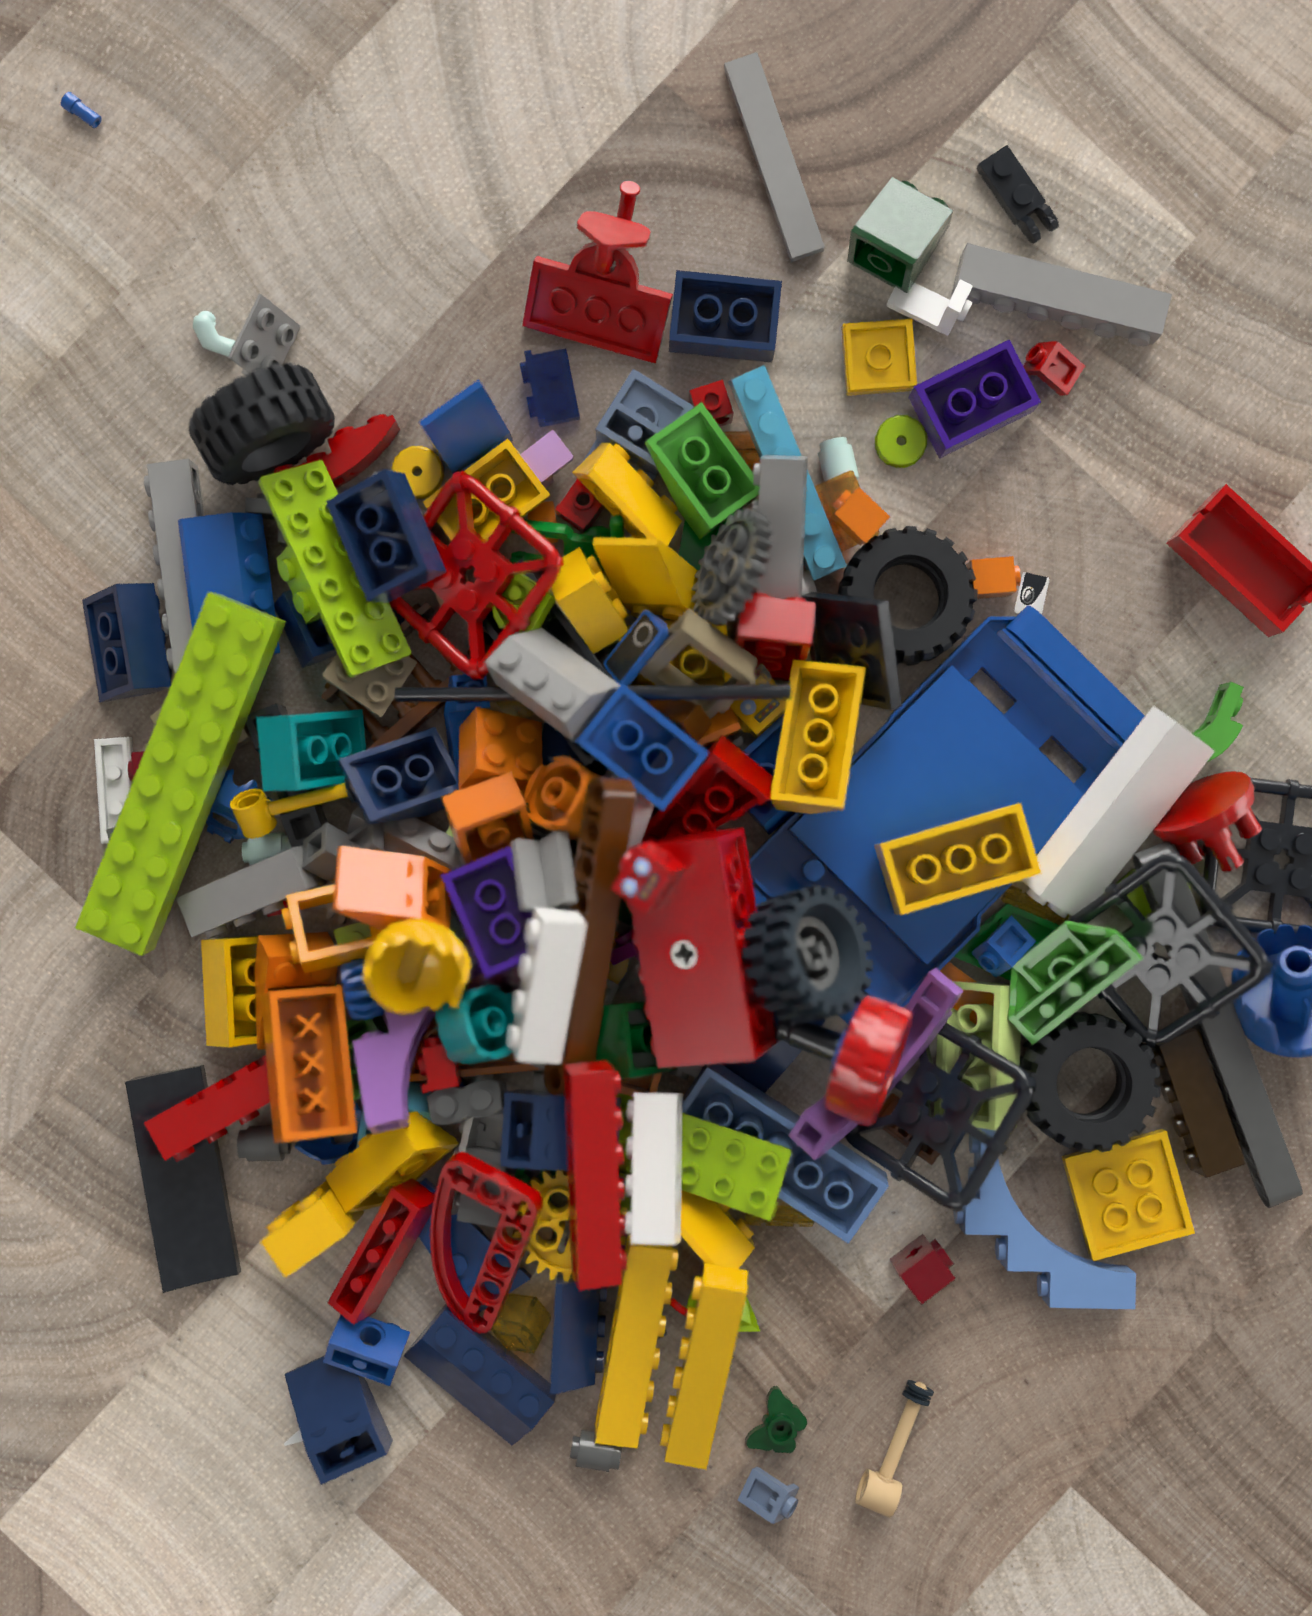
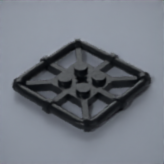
[1200,777,1312,935]
[1067,850,1272,1049]
[845,1022,1036,1212]

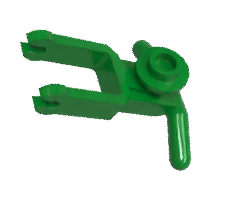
[510,514,624,582]

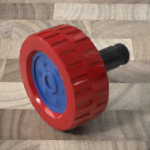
[774,996,913,1126]

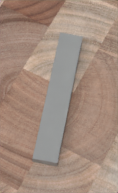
[724,52,825,262]

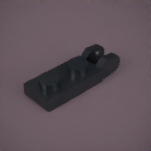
[976,145,1059,244]

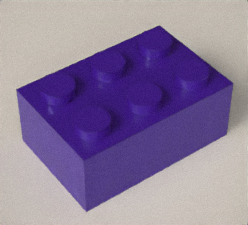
[908,339,1041,459]
[442,846,534,980]

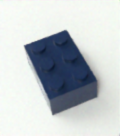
[669,270,782,363]
[326,469,447,603]

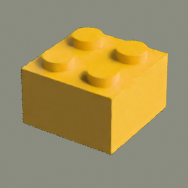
[551,547,629,654]

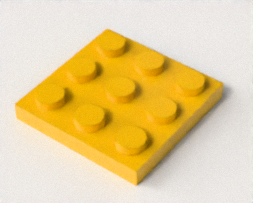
[1061,1128,1195,1261]

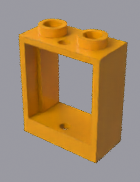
[282,884,381,974]

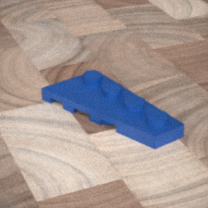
[419,1178,532,1312]

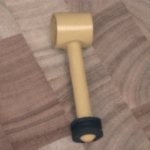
[855,1380,934,1518]

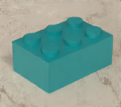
[257,709,366,791]

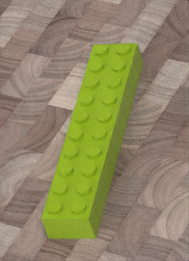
[75,592,286,956]

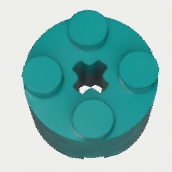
[436,985,516,1064]

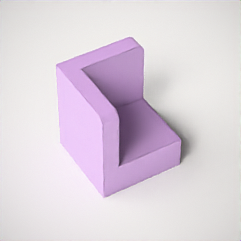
[520,430,573,488]

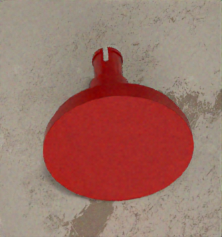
[1152,771,1262,872]

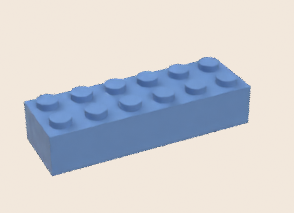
[682,1063,889,1244]

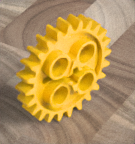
[512,1170,628,1281]

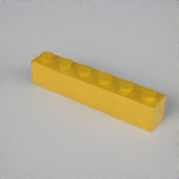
[594,1234,678,1449]
[660,1263,748,1470]

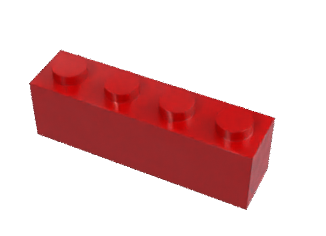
[327,1178,435,1325]

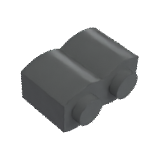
[427,1080,508,1125]

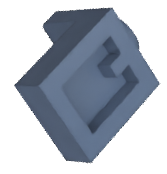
[738,1466,799,1524]

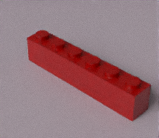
[563,1060,627,1290]

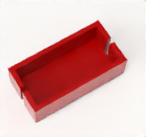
[1166,484,1312,638]

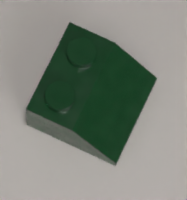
[595,1001,678,1079]

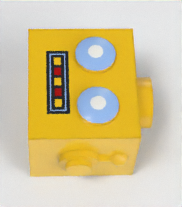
[731,672,787,739]

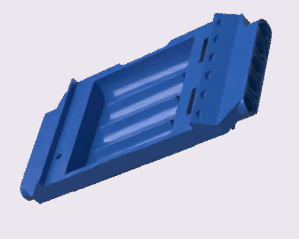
[749,606,1145,1026]

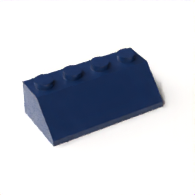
[404,1304,556,1446]

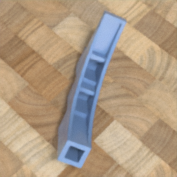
[954,1128,1136,1309]

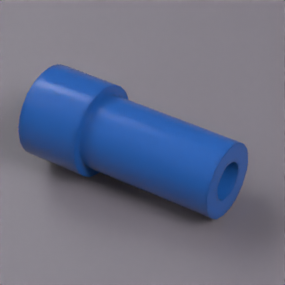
[60,92,102,128]

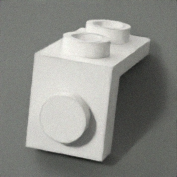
[886,280,973,336]

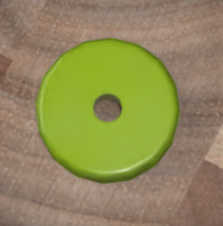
[875,415,927,468]

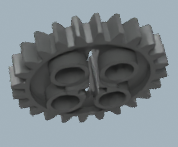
[691,508,773,626]

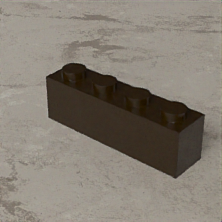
[1151,1027,1246,1178]

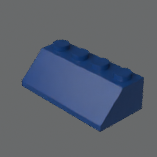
[178,512,281,655]

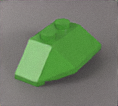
[1008,921,1142,1045]

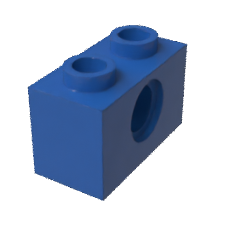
[323,1315,410,1386]

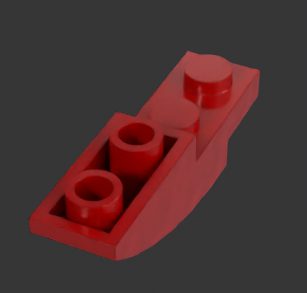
[273,414,400,488]

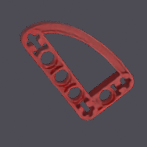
[430,1152,544,1333]

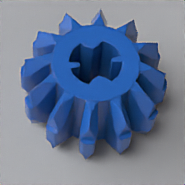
[341,958,385,1020]

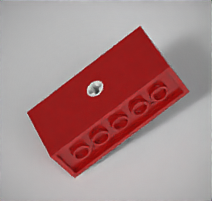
[627,827,778,1067]

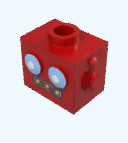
[611,840,687,915]

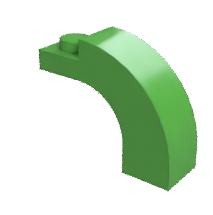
[1192,682,1244,762]

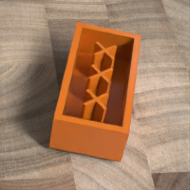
[261,985,357,1144]

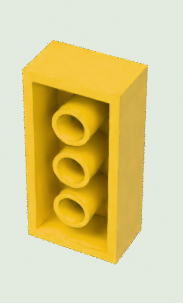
[874,803,1042,915]

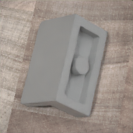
[511,830,578,912]

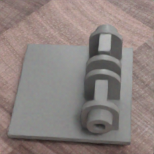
[228,293,300,376]

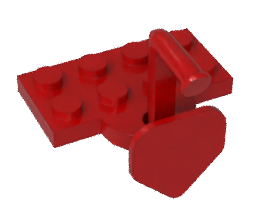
[522,181,673,364]

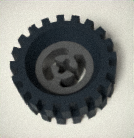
[743,885,873,1024]

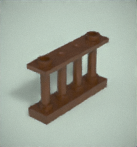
[321,602,471,749]

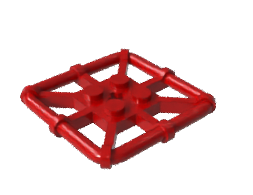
[389,471,564,680]

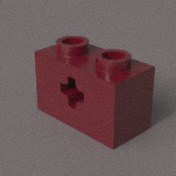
[890,1234,956,1305]

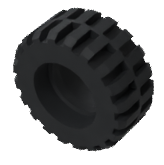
[189,363,335,485]
[838,526,978,666]
[1020,1012,1161,1153]

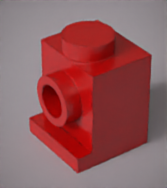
[555,478,605,534]
[418,1035,462,1093]

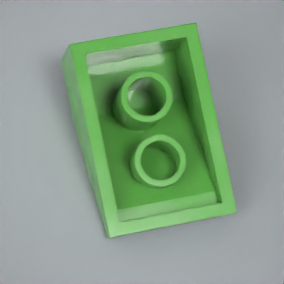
[645,402,759,539]

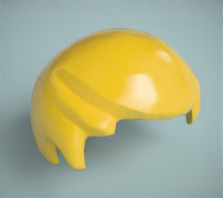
[362,919,471,1015]

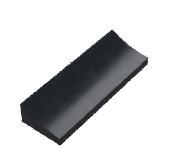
[125,1065,241,1293]

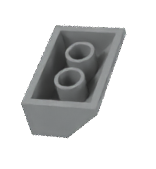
[485,628,620,742]

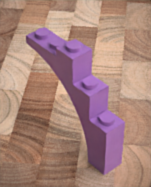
[353,939,483,1134]

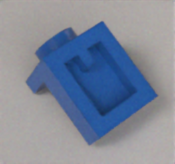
[972,915,1036,977]

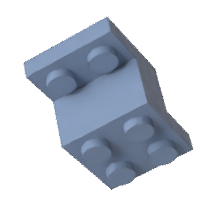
[583,369,694,482]

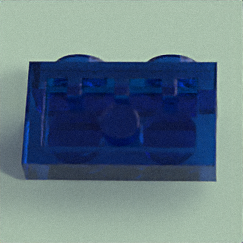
[520,348,580,427]

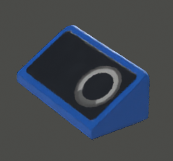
[604,610,669,686]

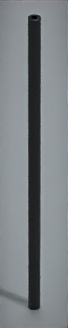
[394,685,791,702]

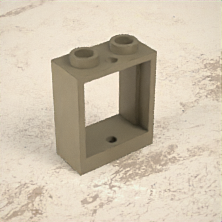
[640,609,758,720]

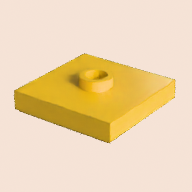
[841,319,917,396]

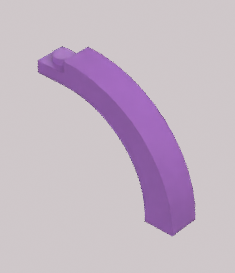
[788,968,963,1160]

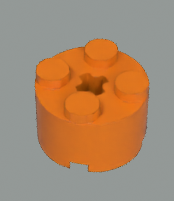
[525,756,602,840]

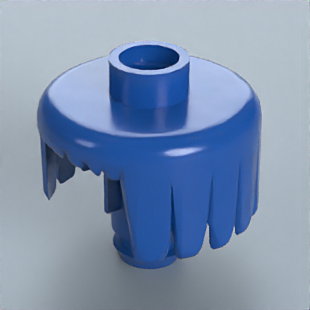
[1231,924,1312,1058]

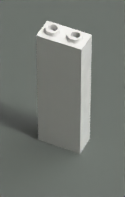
[1022,706,1215,918]

